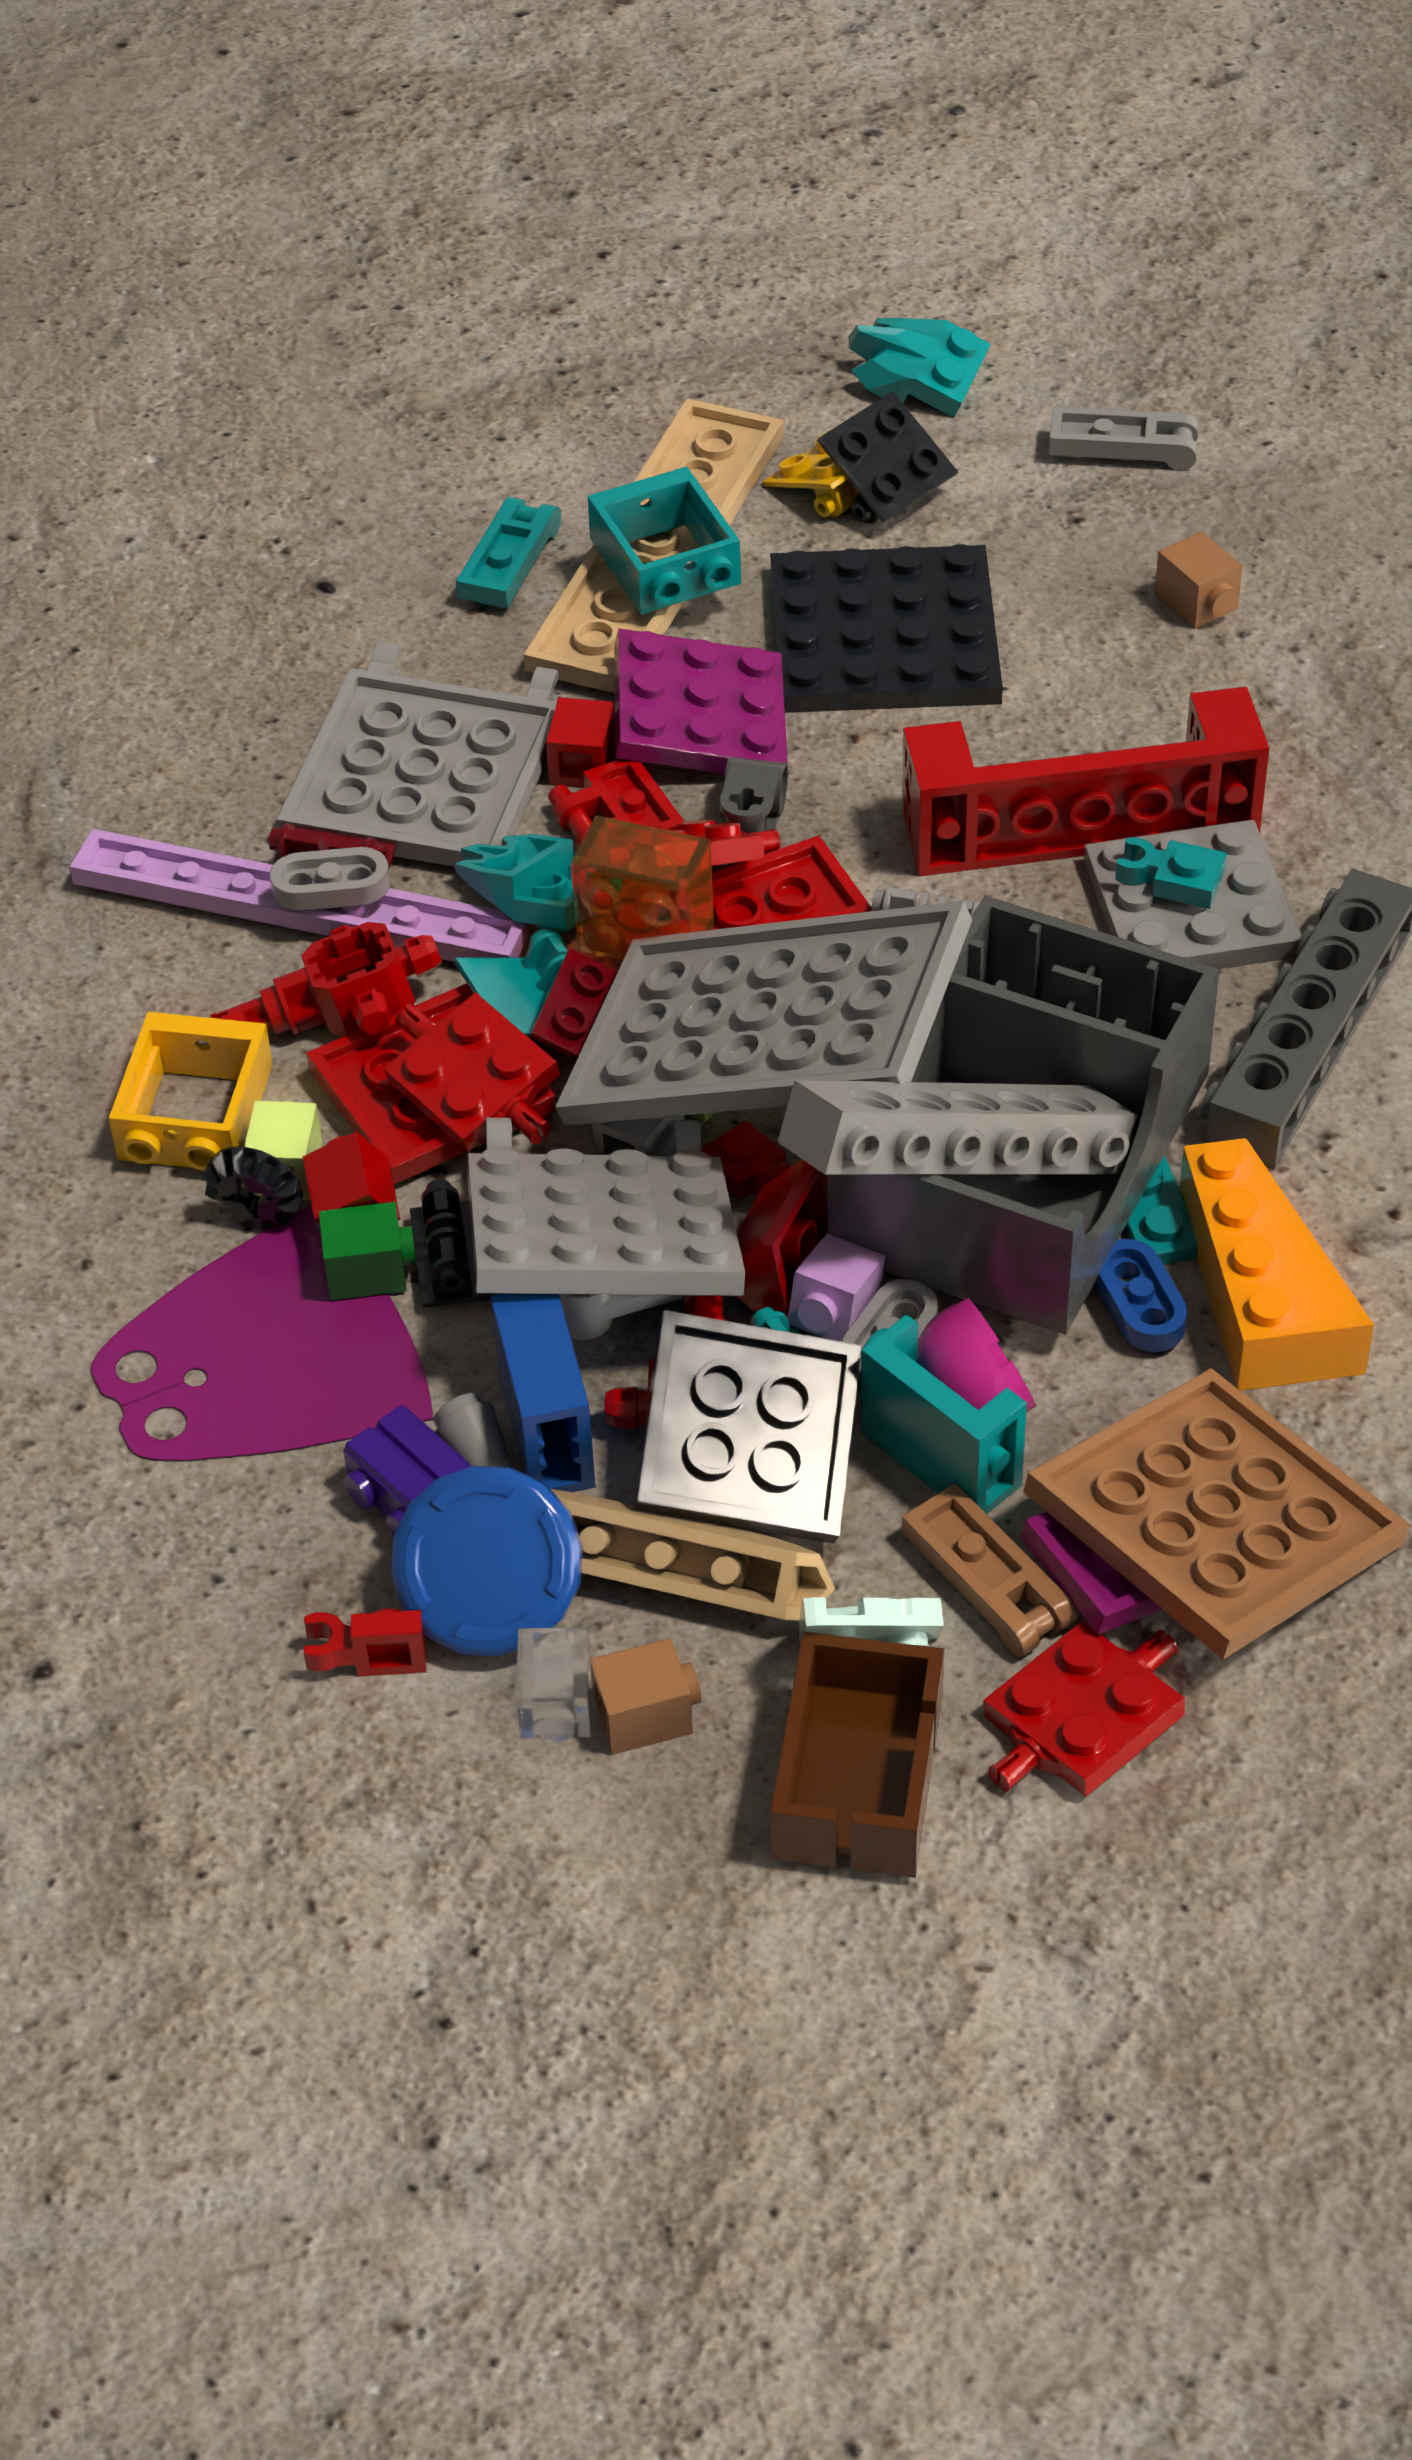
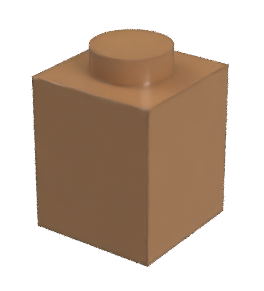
[1155,531,1243,628]
[590,1638,702,1755]

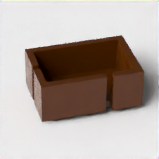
[770,1631,944,1878]

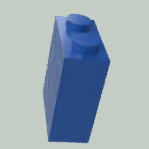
[491,1293,596,1492]

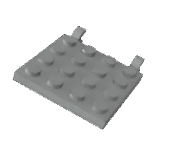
[276,641,560,867]
[467,1117,745,1296]

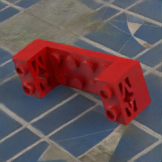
[902,686,1270,877]

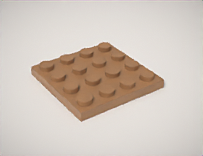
[1023,1368,1411,1660]

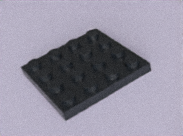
[770,544,1003,713]

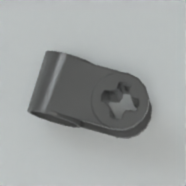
[720,757,788,833]

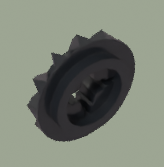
[202,1147,303,1229]

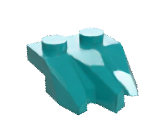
[848,317,991,418]
[454,834,625,933]

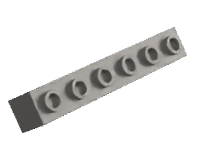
[778,1080,1138,1175]

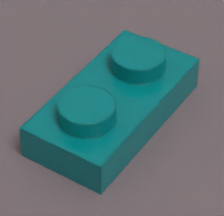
[1125,1155,1198,1265]

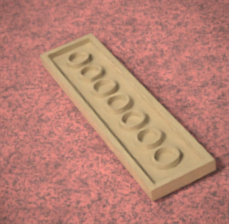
[523,398,784,693]

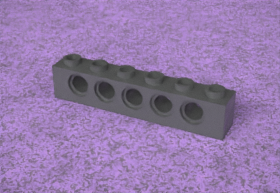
[1201,868,1412,1170]

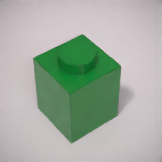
[319,1202,416,1301]

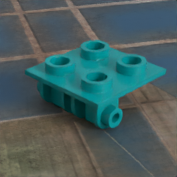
[454,929,567,1038]

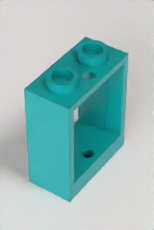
[587,466,741,614]

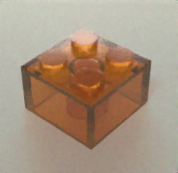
[571,815,714,960]

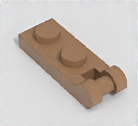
[902,1483,1077,1658]

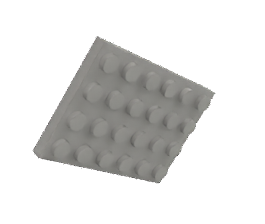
[555,901,972,1126]

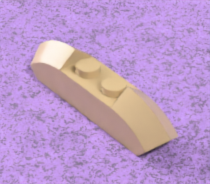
[551,1489,835,1621]

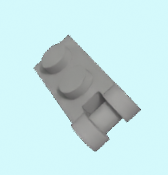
[1049,406,1199,471]

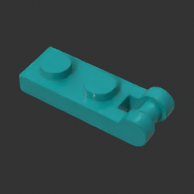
[456,497,561,609]

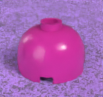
[917,1297,1036,1413]

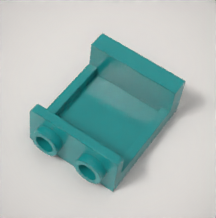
[861,1315,1027,1514]

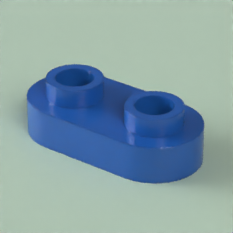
[1095,1239,1187,1352]

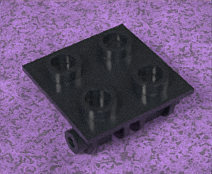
[817,391,959,523]
[410,1179,501,1308]

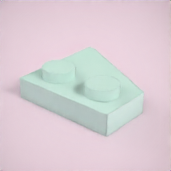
[798,1597,944,1647]

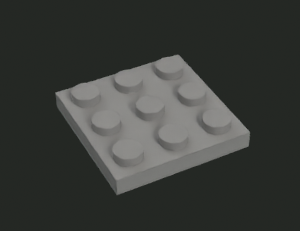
[1084,820,1302,969]

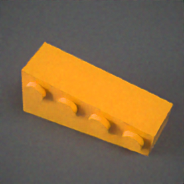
[1179,1138,1374,1391]

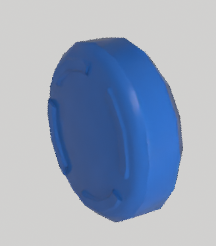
[391,1466,583,1656]

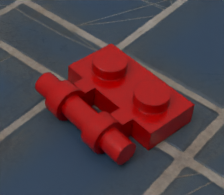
[548,759,685,862]

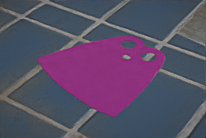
[91,1205,433,1461]

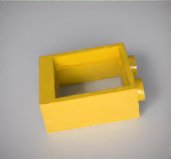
[108,1011,273,1171]

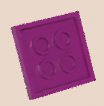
[614,628,788,774]

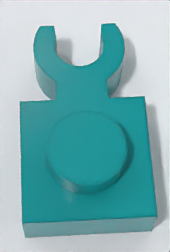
[1115,837,1227,909]

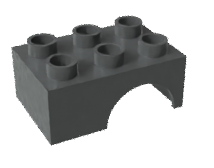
[827,895,1220,1335]

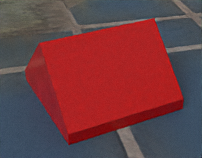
[736,1159,827,1319]

